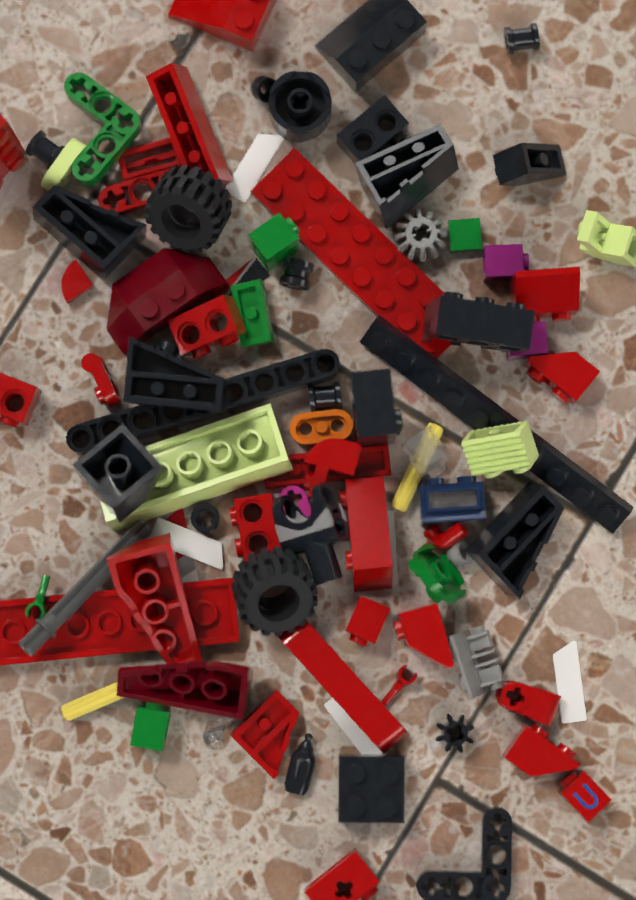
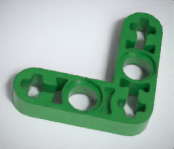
[64,73,142,187]

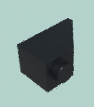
[493,143,567,186]

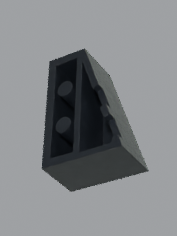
[355,124,459,229]
[32,185,147,281]
[421,292,535,353]
[351,368,403,446]
[464,482,564,599]

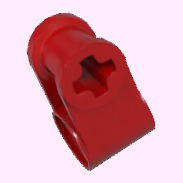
[495,680,561,727]

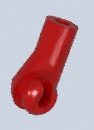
[423,522,468,549]

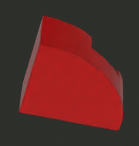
[61,259,94,304]

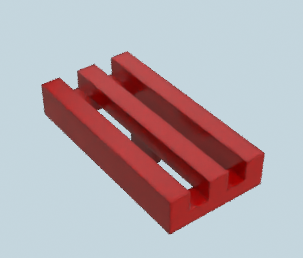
[118,137,182,181]

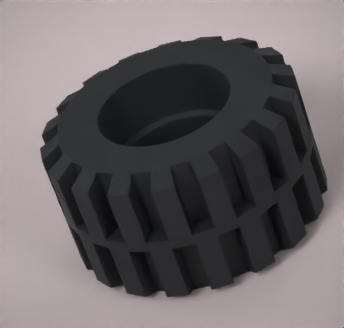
[144,165,232,253]
[231,547,318,636]

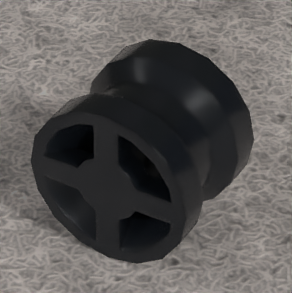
[279,258,314,291]

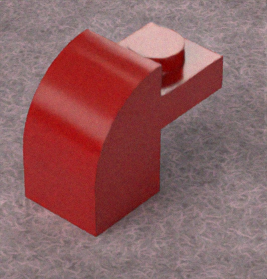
[303,438,362,500]

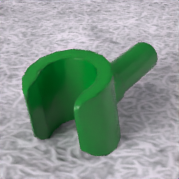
[26,575,50,620]

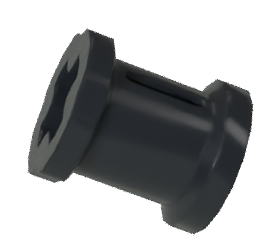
[504,23,540,55]
[25,130,65,169]
[308,381,343,412]

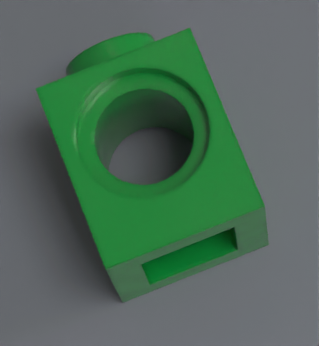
[130,702,171,751]

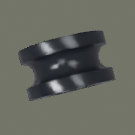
[190,504,220,533]

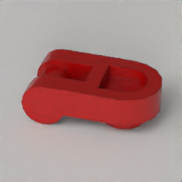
[81,353,122,408]

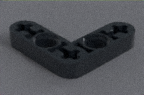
[416,806,512,900]

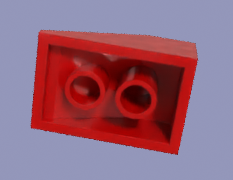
[168,0,276,52]

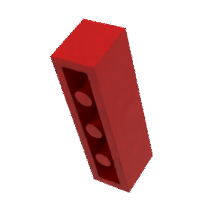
[146,63,233,187]

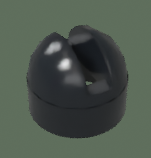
[250,76,275,103]

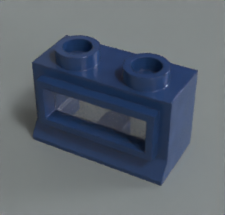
[418,476,487,525]

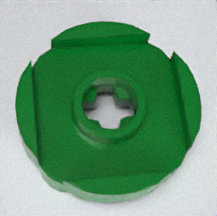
[408,544,466,604]

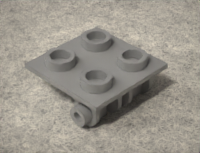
[449,625,504,699]

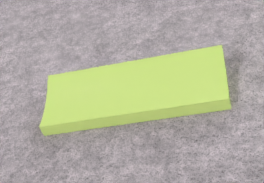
[100,403,293,532]

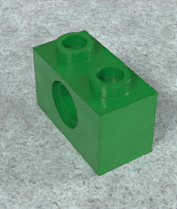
[248,212,300,272]

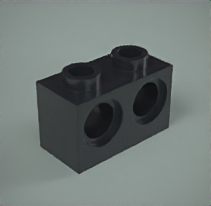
[336,95,409,164]

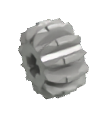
[394,208,448,263]

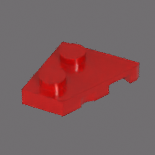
[230,689,299,779]

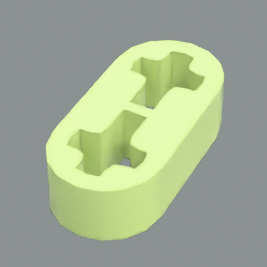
[41,138,86,191]

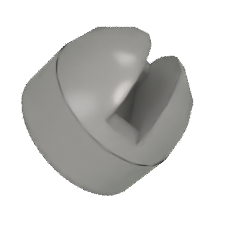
[446,539,473,566]

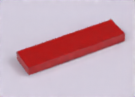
[264,444,392,490]

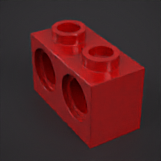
[167,295,247,359]
[0,373,41,428]
[229,493,283,562]

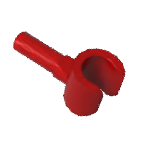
[381,665,417,707]

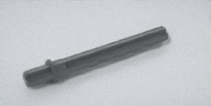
[19,520,151,656]

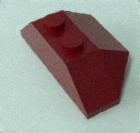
[106,248,228,356]

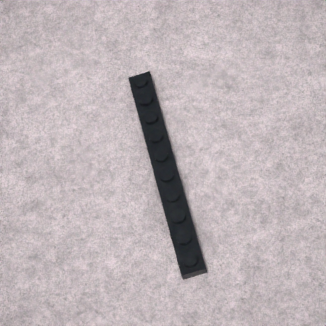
[360,315,634,534]

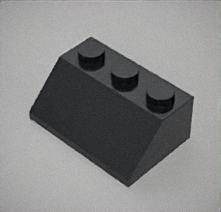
[315,0,427,93]

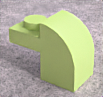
[577,210,636,267]

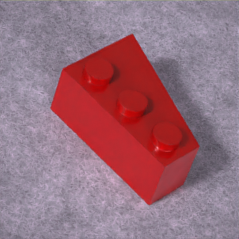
[340,477,393,592]

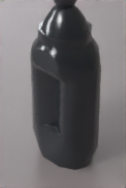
[284,733,315,795]

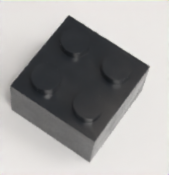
[338,754,405,823]

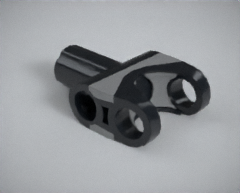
[272,483,349,585]

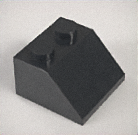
[73,424,164,522]

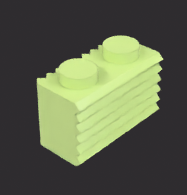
[461,420,539,478]

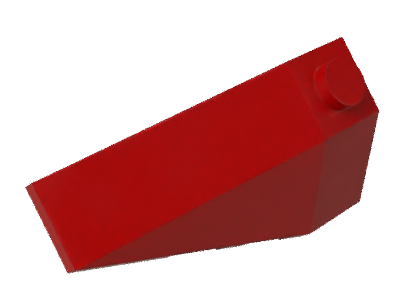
[107,533,203,664]

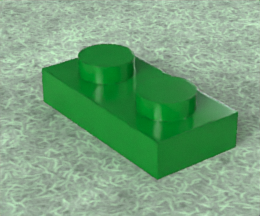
[231,279,275,348]

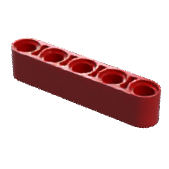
[278,620,407,754]

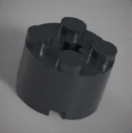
[268,71,332,143]

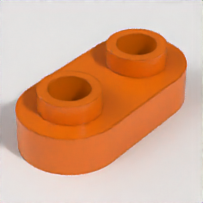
[290,409,353,446]

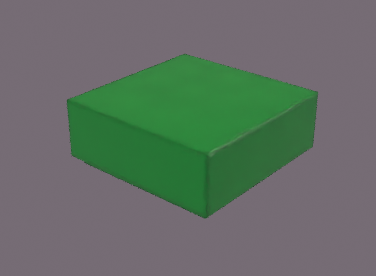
[448,218,482,253]

